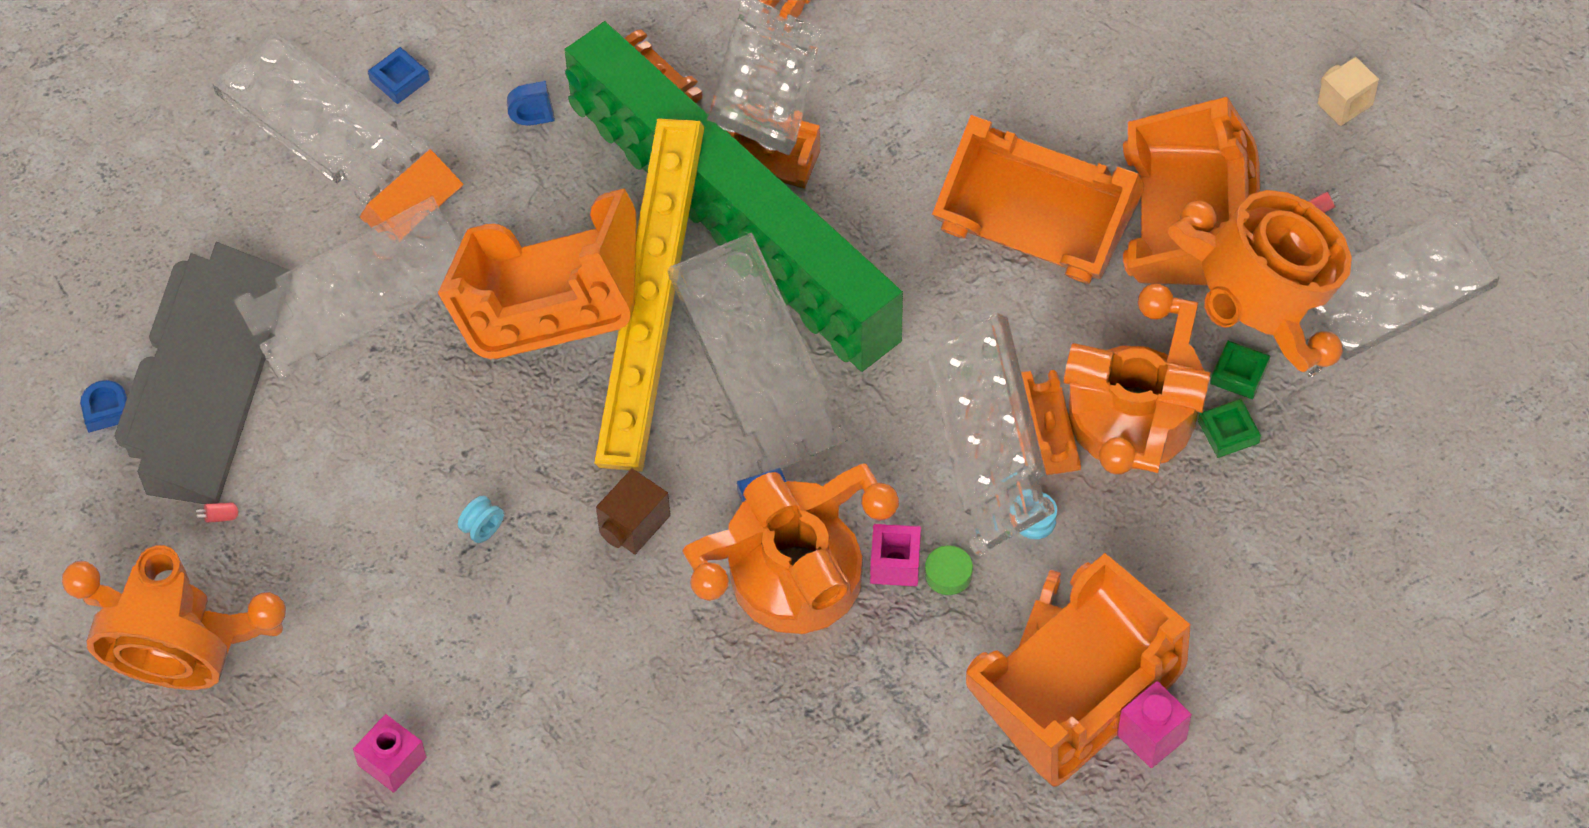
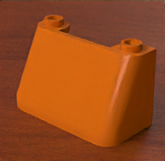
[1123,97,1260,285]
[932,115,1144,284]
[438,188,636,359]
[966,553,1191,787]

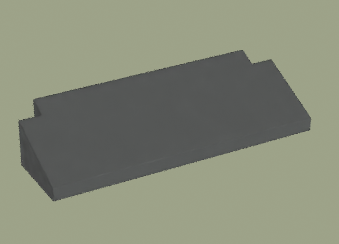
[115,242,292,504]

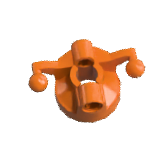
[1168,190,1352,372]
[1064,284,1211,475]
[682,463,899,634]
[62,545,286,690]

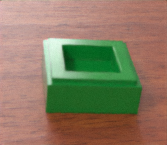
[1210,340,1271,400]
[1198,399,1261,458]

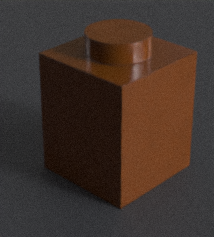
[596,468,671,555]

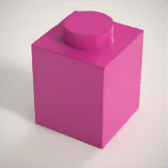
[1117,681,1192,769]

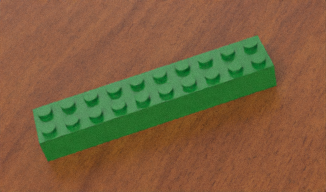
[564,21,903,372]

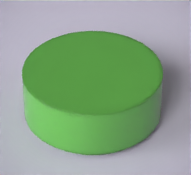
[925,545,973,595]

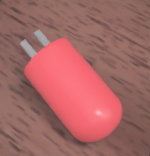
[1309,192,1341,213]
[196,502,238,523]

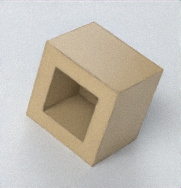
[1317,57,1379,126]

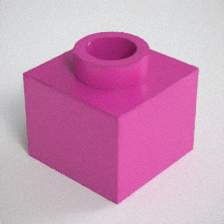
[870,524,921,586]
[353,714,427,793]

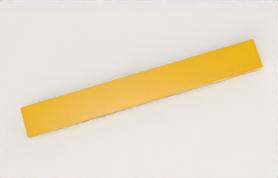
[594,119,704,472]

